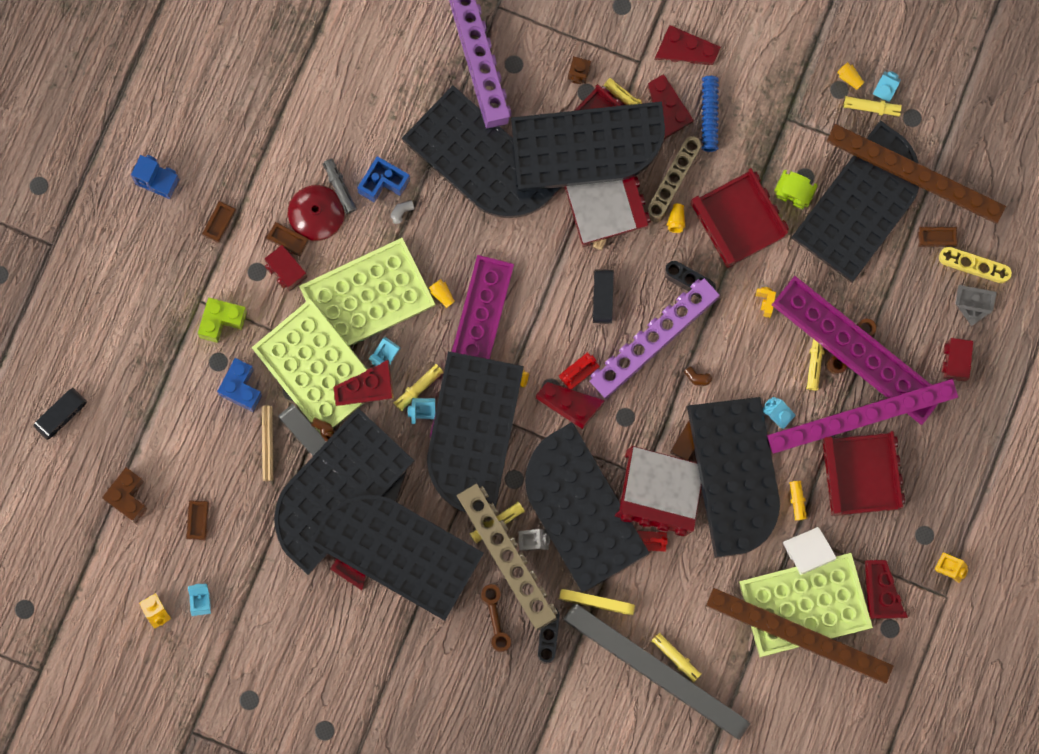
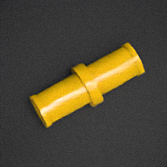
[789,480,807,521]

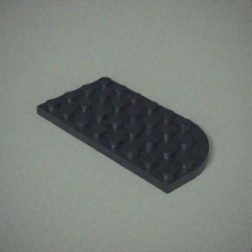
[402,85,562,218]
[511,101,665,191]
[791,120,919,283]
[427,351,524,513]
[687,397,780,558]
[274,408,415,575]
[525,422,650,593]
[309,495,484,621]

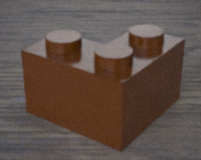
[102,467,147,524]

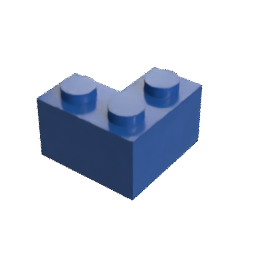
[131,155,179,199]
[357,156,410,203]
[217,358,262,412]

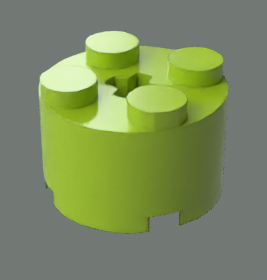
[774,170,818,210]

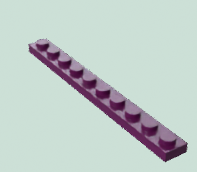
[767,379,958,454]

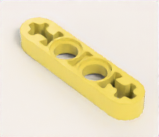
[939,247,1012,283]
[559,589,635,615]

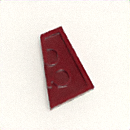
[654,25,721,65]
[536,382,605,429]

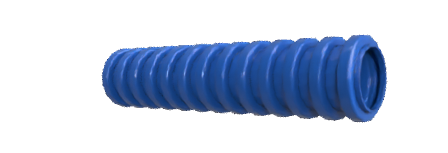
[702,76,719,152]

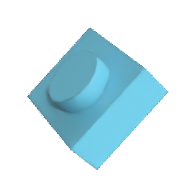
[873,71,901,102]
[369,337,401,366]
[763,397,796,429]
[408,398,436,424]
[188,584,211,616]

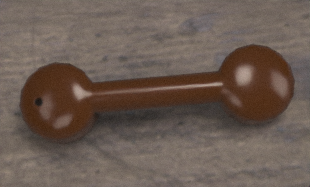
[827,318,876,375]
[480,584,511,652]

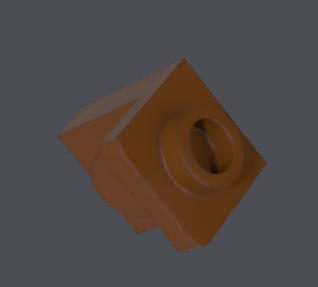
[568,56,591,84]

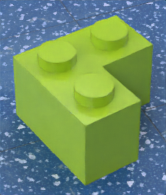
[197,297,247,343]

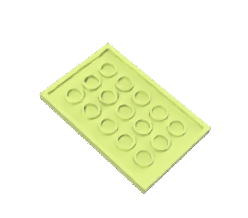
[299,238,435,347]
[252,299,367,436]
[739,553,873,657]

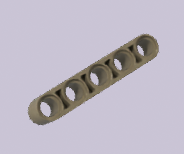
[647,137,701,222]

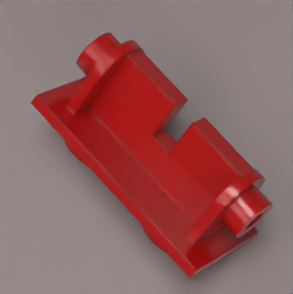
[558,352,600,390]
[636,530,667,552]

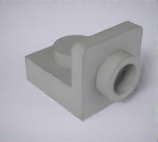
[519,529,550,551]

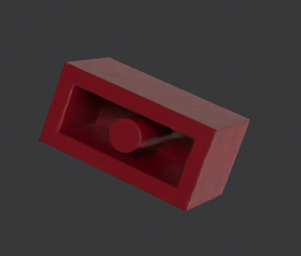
[264,245,307,291]
[941,338,973,382]

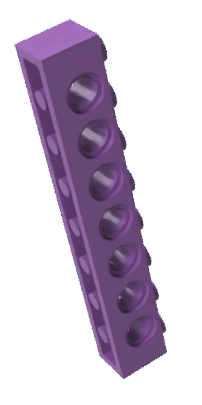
[449,0,511,129]
[590,278,720,399]

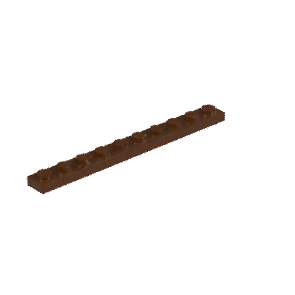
[826,124,1006,224]
[705,588,894,684]

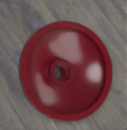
[288,185,345,241]

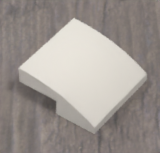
[783,527,836,575]

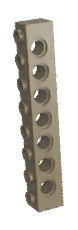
[457,484,558,631]

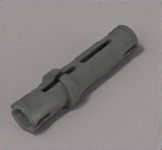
[322,158,357,214]

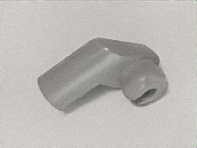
[391,200,414,224]

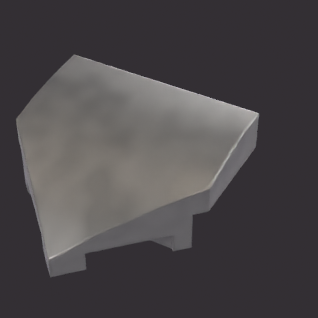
[955,285,997,326]

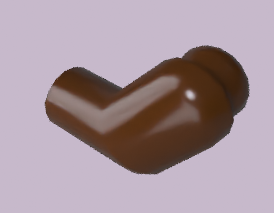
[684,366,712,386]
[311,417,334,442]

